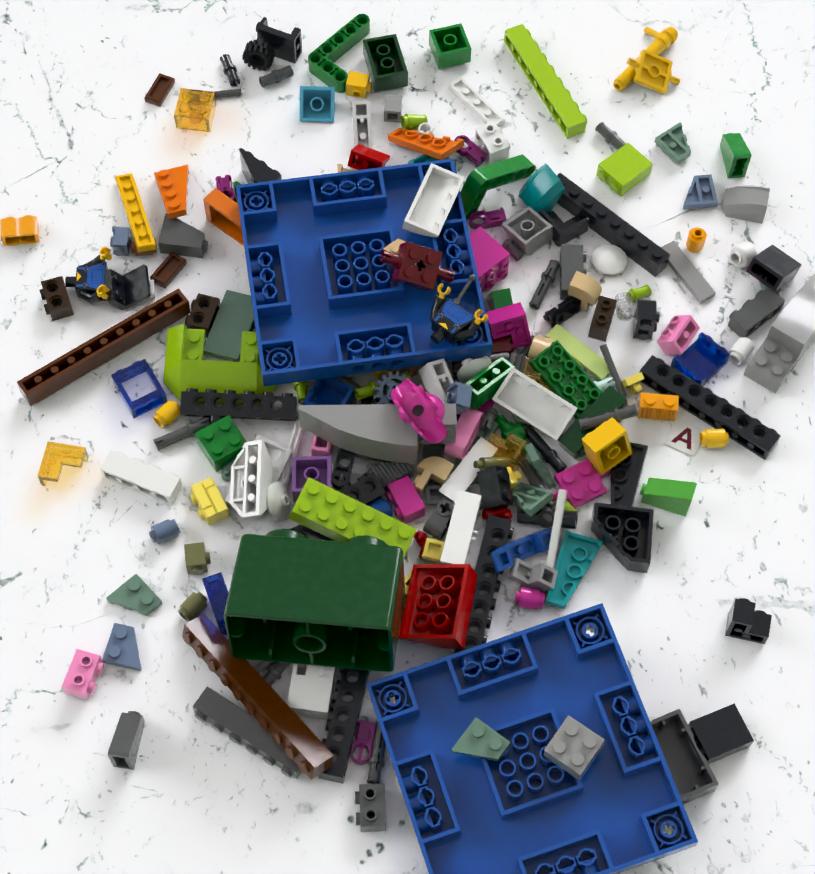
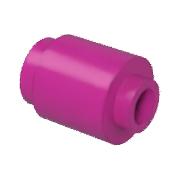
[515,587,545,610]

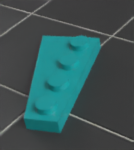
[545,531,604,609]

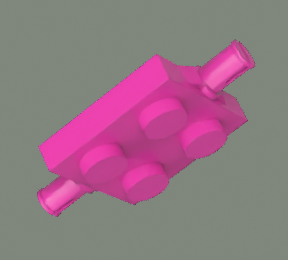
[552,459,611,509]

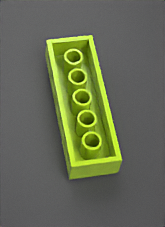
[289,477,417,558]

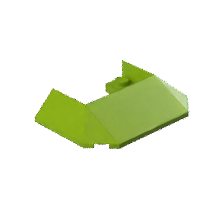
[163,324,277,406]

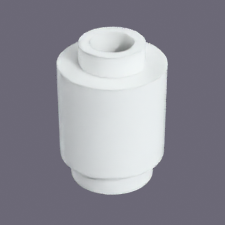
[728,337,754,365]

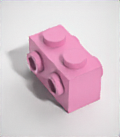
[657,315,700,355]
[62,649,104,700]

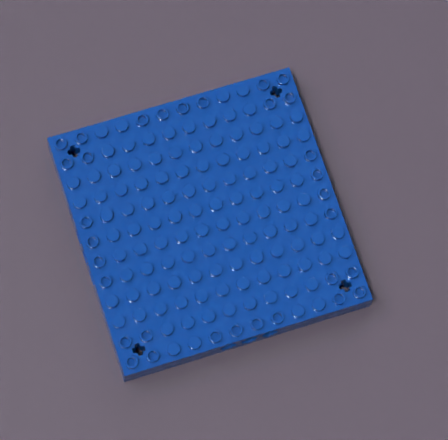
[236,159,493,387]
[366,603,698,874]

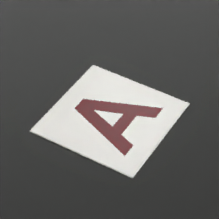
[664,417,704,457]

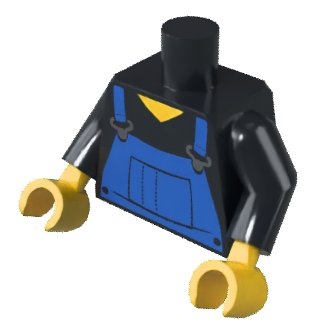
[65,246,112,304]
[430,283,488,344]

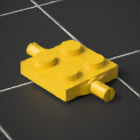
[626,49,680,94]

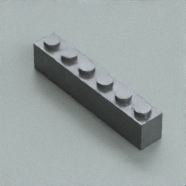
[192,686,302,778]

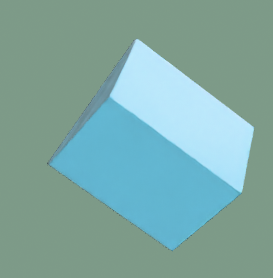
[299,86,335,122]

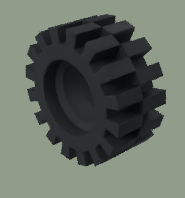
[242,40,275,71]

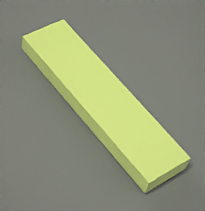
[545,324,610,381]

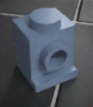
[110,226,133,256]
[446,381,473,414]

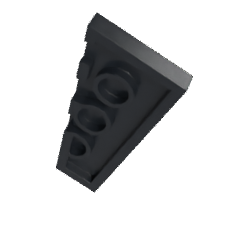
[610,442,648,507]

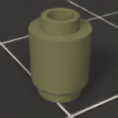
[178,592,208,622]

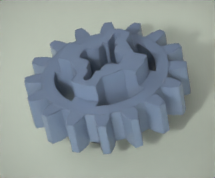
[373,371,412,404]

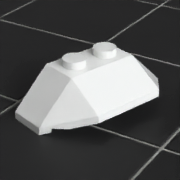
[230,440,273,518]

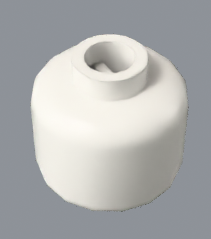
[730,242,757,268]

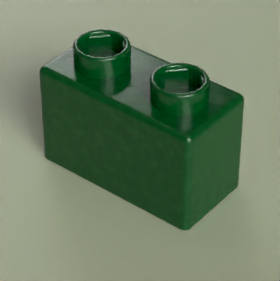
[224,529,405,672]

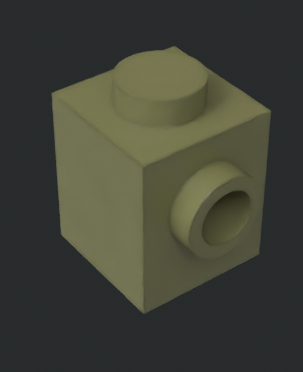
[184,542,211,575]

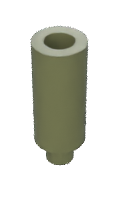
[473,457,512,471]

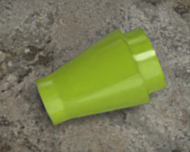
[401,114,428,130]

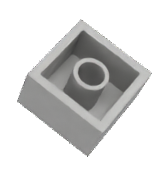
[544,715,605,781]

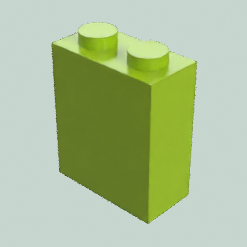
[596,142,653,196]

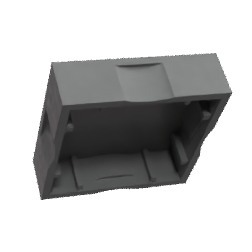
[650,709,719,805]

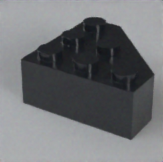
[591,502,654,573]

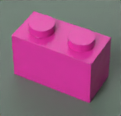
[385,476,425,524]

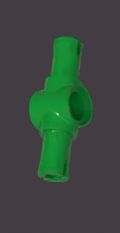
[494,411,529,455]

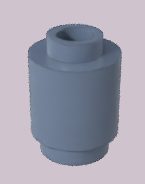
[149,519,180,545]

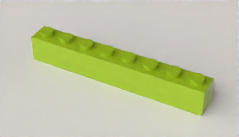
[504,24,587,139]

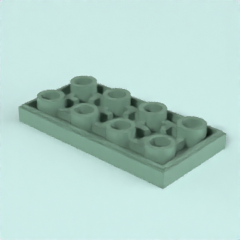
[204,290,254,362]

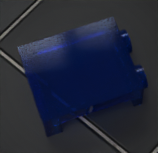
[671,332,730,386]

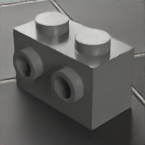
[355,783,386,832]

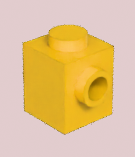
[346,71,372,99]

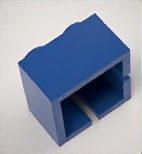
[303,378,355,405]

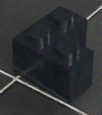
[725,598,772,644]

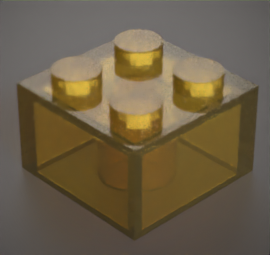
[174,88,217,132]

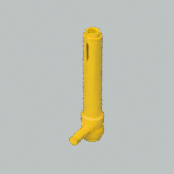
[613,27,678,91]

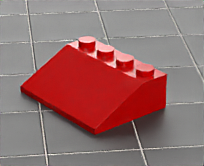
[398,564,478,649]

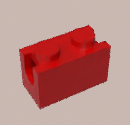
[347,144,390,170]

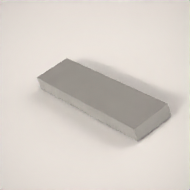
[661,241,716,304]

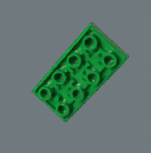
[528,340,602,420]

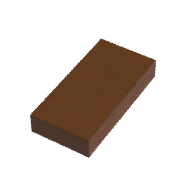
[144,73,175,107]
[150,252,187,289]

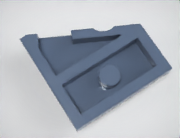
[683,174,718,210]
[102,623,142,671]

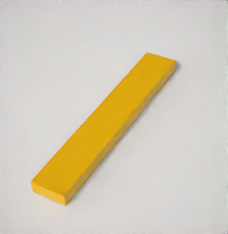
[115,173,156,253]

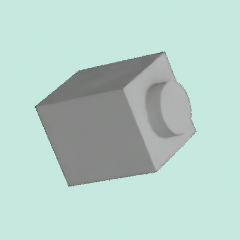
[384,94,403,123]

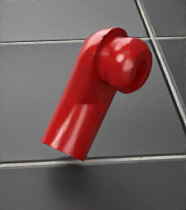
[482,507,512,520]
[414,531,429,560]

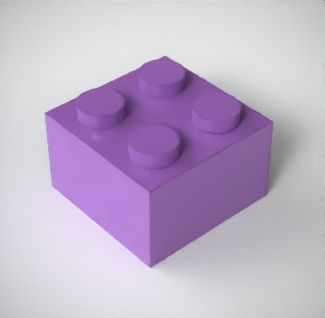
[292,456,332,502]

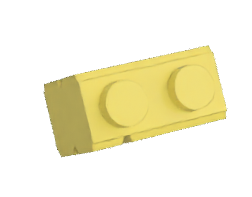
[189,477,229,526]

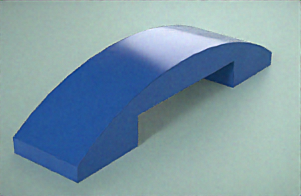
[491,527,552,572]

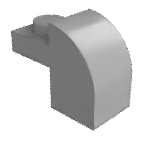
[508,558,558,592]

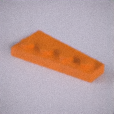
[388,128,464,160]
[154,164,189,219]

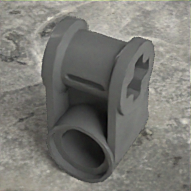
[423,500,454,540]

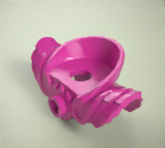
[390,378,447,444]

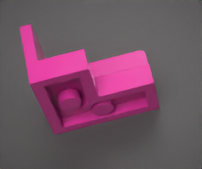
[486,302,532,349]

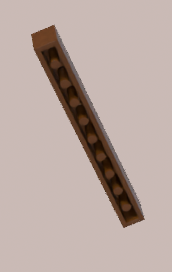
[17,288,191,406]
[182,614,334,780]

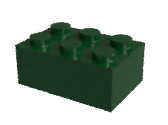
[363,34,408,92]

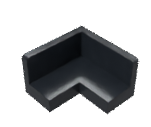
[539,209,590,247]

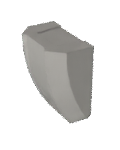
[722,185,770,224]
[501,206,553,255]

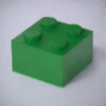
[429,23,472,69]
[195,415,247,472]

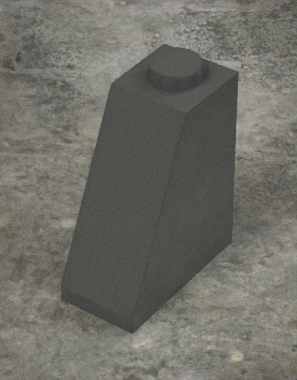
[158,213,208,258]
[107,711,145,770]

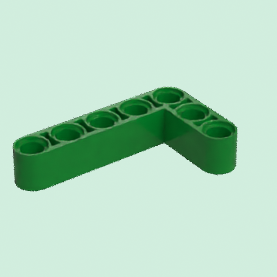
[308,14,370,93]
[460,154,536,219]

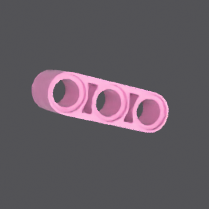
[444,408,485,460]

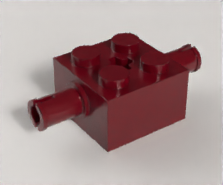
[380,242,455,291]

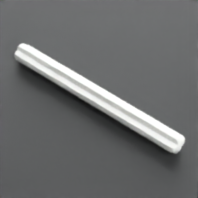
[268,417,305,521]

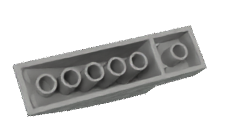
[744,274,815,394]
[298,404,457,464]

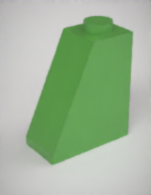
[639,477,697,517]

